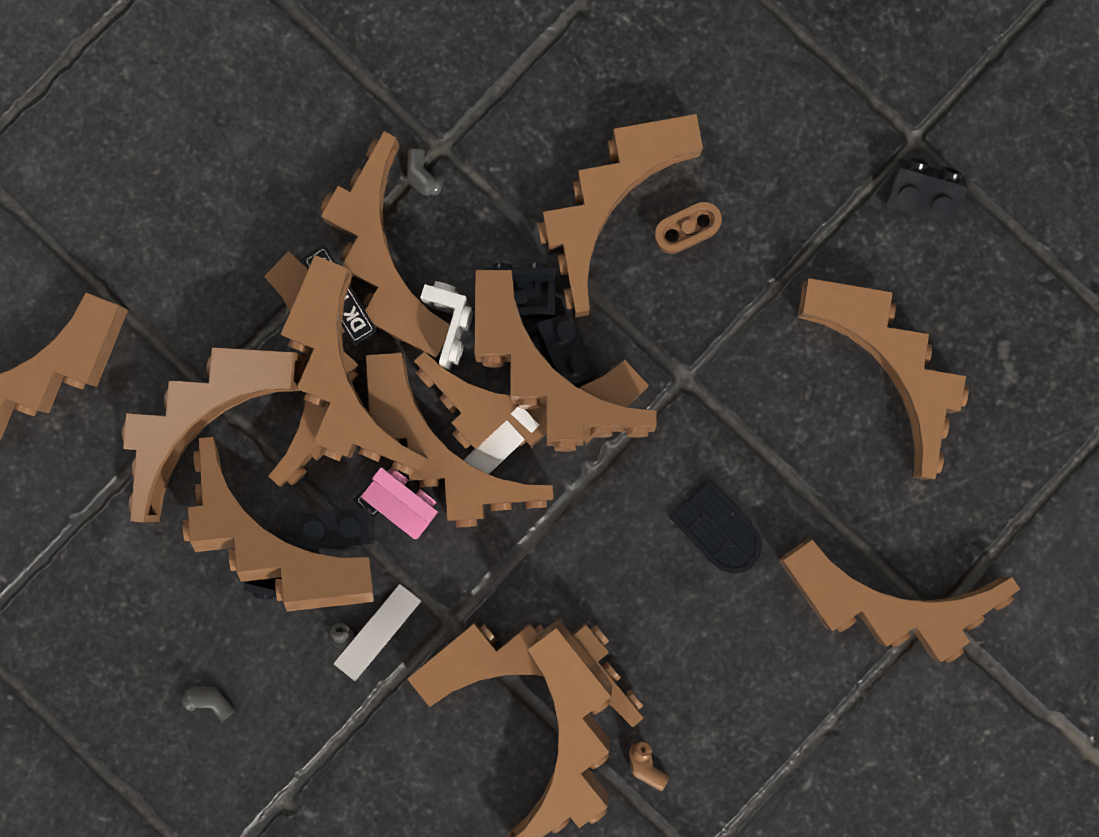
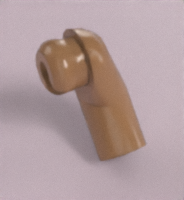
[628,741,669,791]

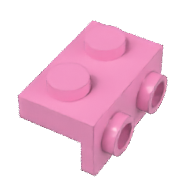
[362,468,438,539]

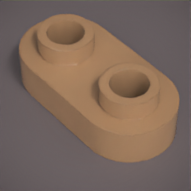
[654,202,722,254]

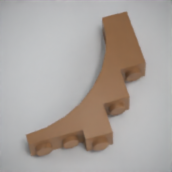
[537,114,703,318]
[321,131,450,361]
[264,251,361,487]
[281,255,428,476]
[475,270,657,452]
[797,278,969,480]
[0,293,128,440]
[121,348,306,522]
[414,352,649,450]
[366,353,553,528]
[183,437,374,612]
[778,539,1020,663]
[507,619,612,837]
[407,622,643,727]

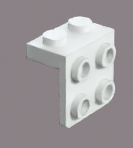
[421,281,474,371]

